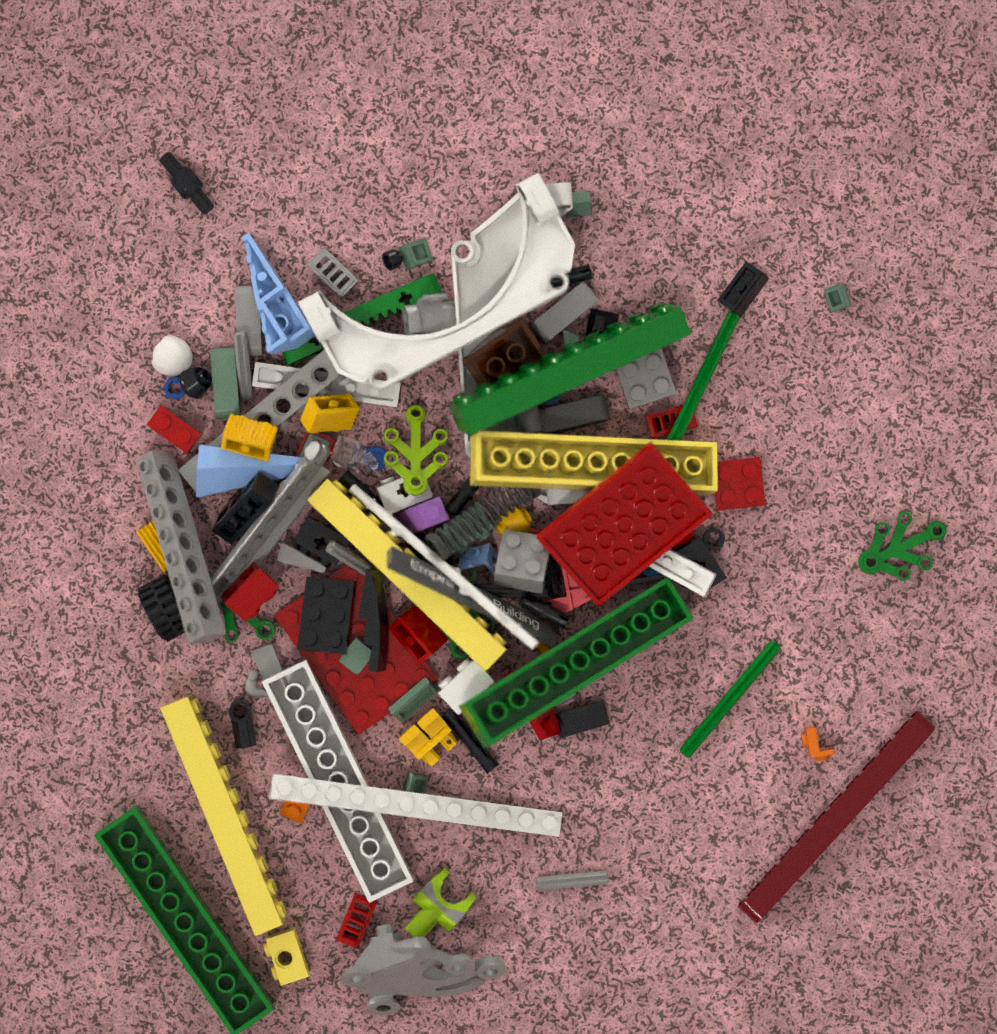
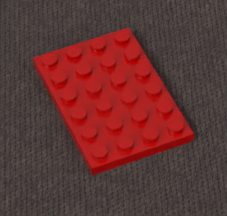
[536,442,713,607]
[274,564,438,735]

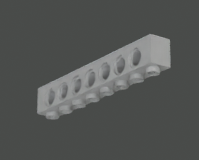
[178,349,346,492]
[136,451,226,644]

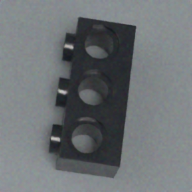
[212,472,279,545]

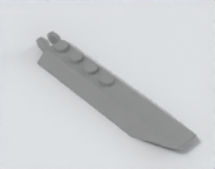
[210,441,331,604]

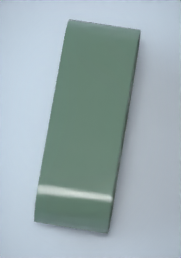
[210,347,241,419]

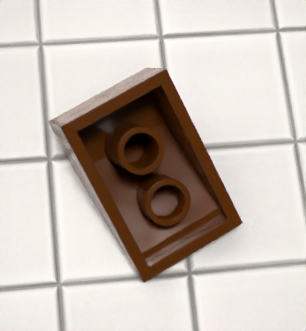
[462,317,545,385]

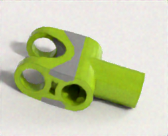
[404,867,476,937]

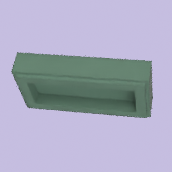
[388,677,438,723]

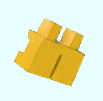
[399,707,458,767]

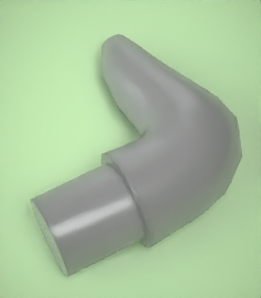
[245,670,269,698]

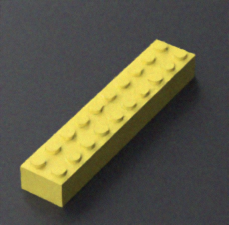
[470,431,718,496]
[307,479,508,671]
[160,694,288,936]

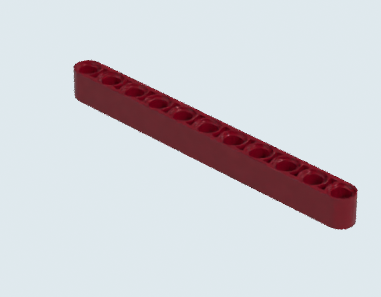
[738,711,936,923]

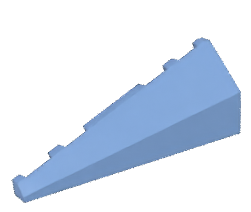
[242,233,316,355]
[196,445,324,498]

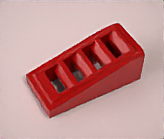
[645,406,698,439]
[336,893,377,949]

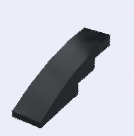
[358,568,388,672]

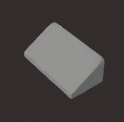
[251,643,290,689]

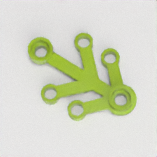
[384,405,448,496]

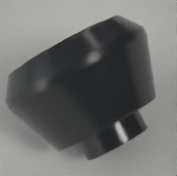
[179,367,211,399]

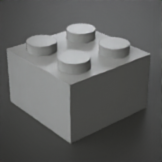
[615,348,677,410]
[494,529,550,594]

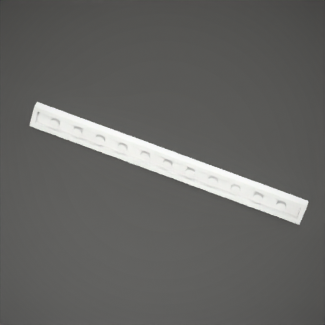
[269,774,562,837]

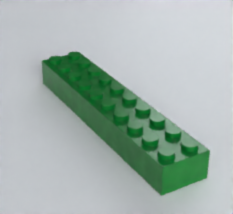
[447,302,691,435]
[459,577,694,749]
[94,804,276,1034]

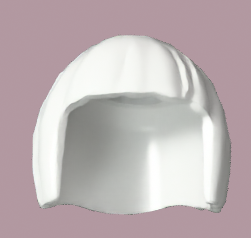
[152,335,193,376]

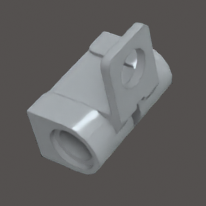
[402,293,456,335]

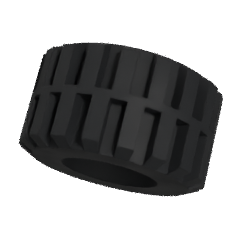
[138,574,185,642]

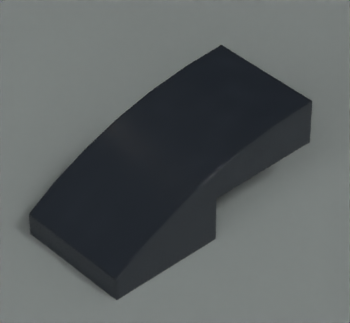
[555,700,610,738]

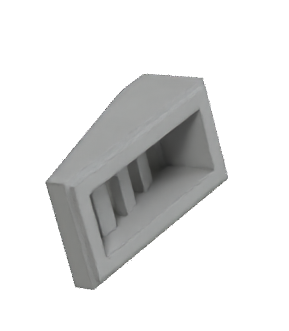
[307,248,359,299]
[277,542,327,573]

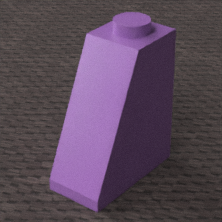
[395,496,449,533]

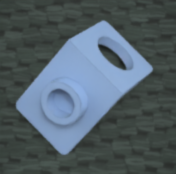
[458,543,498,576]

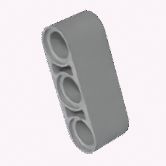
[529,281,599,345]
[235,285,263,357]

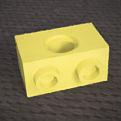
[263,927,310,986]

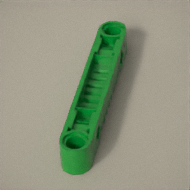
[282,273,443,365]

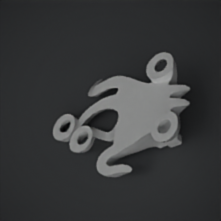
[340,924,507,1015]

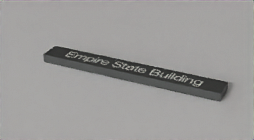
[387,546,557,647]

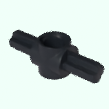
[159,152,214,215]

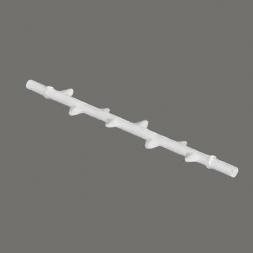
[349,484,539,650]

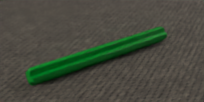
[667,311,740,441]
[679,641,781,758]

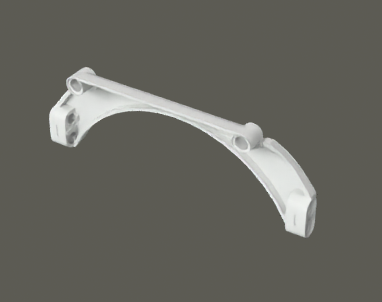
[451,183,589,505]

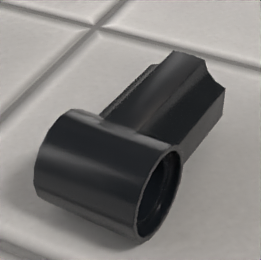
[229,698,257,749]

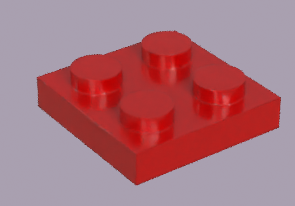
[714,457,765,511]

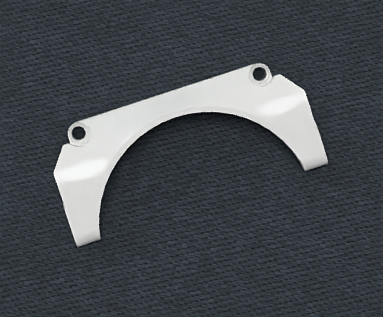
[298,173,575,391]

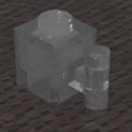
[331,435,379,473]

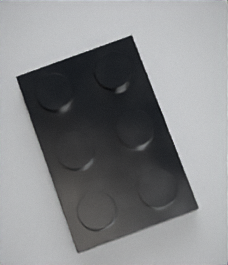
[297,577,356,655]

